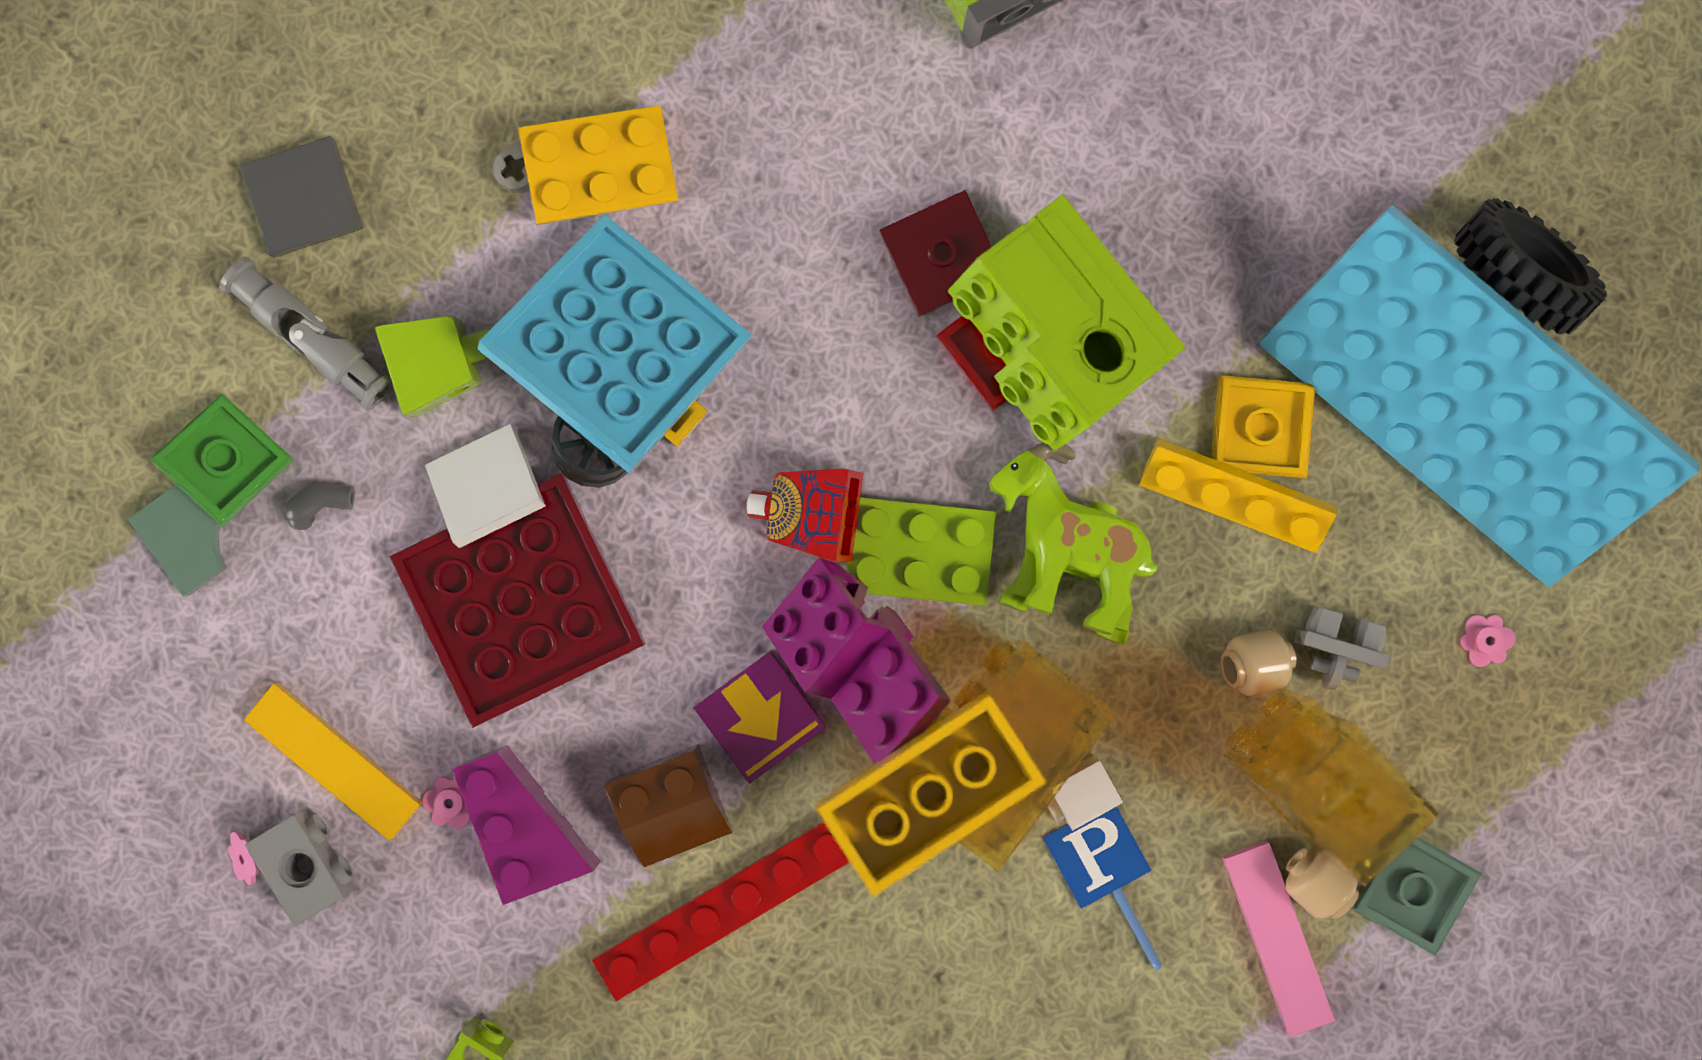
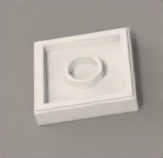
[425,424,545,548]

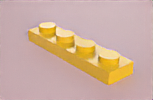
[1139,438,1337,553]

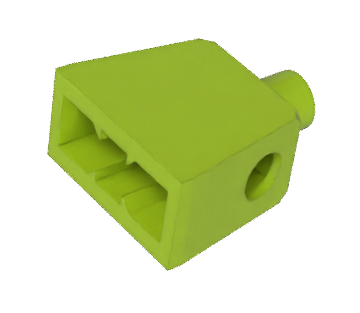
[375,316,491,417]

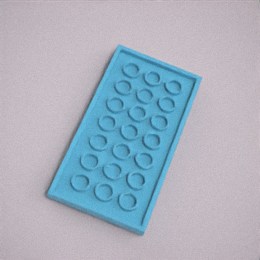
[1259,204,1699,588]

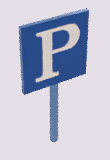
[1042,806,1162,970]

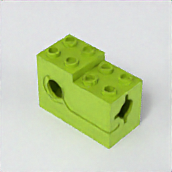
[948,194,1186,451]

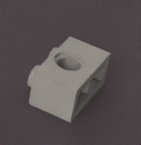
[245,808,356,927]

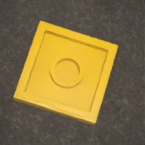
[1211,375,1315,479]

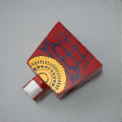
[747,469,864,563]

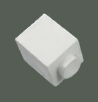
[1043,755,1123,831]

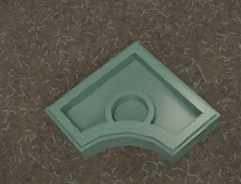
[127,485,227,596]

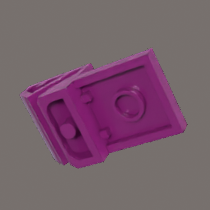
[762,557,952,764]

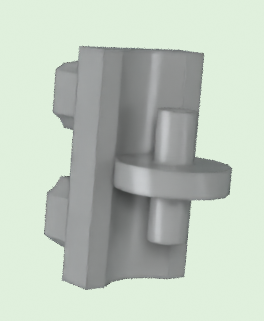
[1292,606,1391,690]

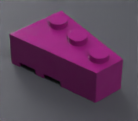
[452,746,601,905]

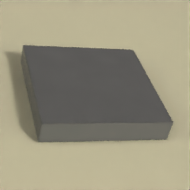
[240,136,364,258]

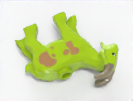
[989,442,1158,645]

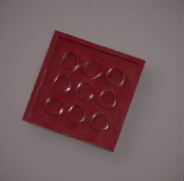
[389,473,646,728]

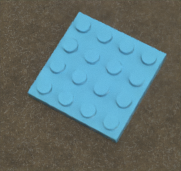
[478,214,752,474]

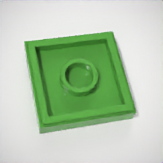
[150,394,293,527]

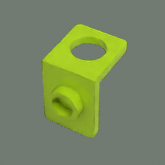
[447,1016,514,1060]

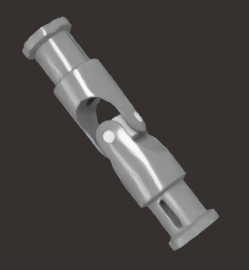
[219,257,393,411]

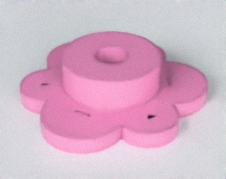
[1460,615,1515,667]
[422,777,470,829]
[228,831,260,885]

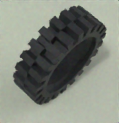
[1454,198,1607,335]

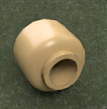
[1220,629,1296,696]
[1285,847,1359,919]

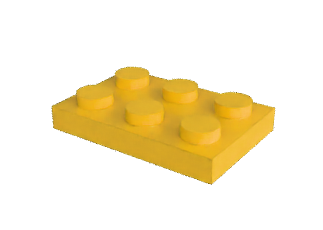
[518,105,679,226]

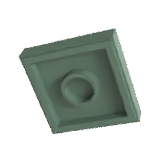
[1351,824,1482,956]

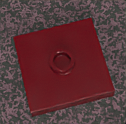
[879,190,992,318]

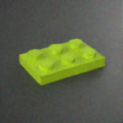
[847,498,996,606]

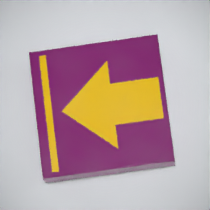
[693,651,826,784]

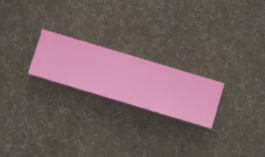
[1222,840,1335,1037]

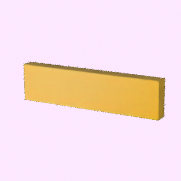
[244,682,423,841]

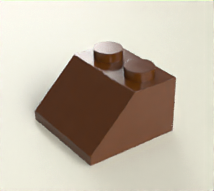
[604,744,733,867]

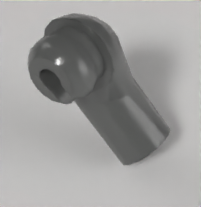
[285,483,355,530]

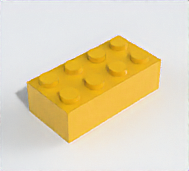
[814,694,1046,897]

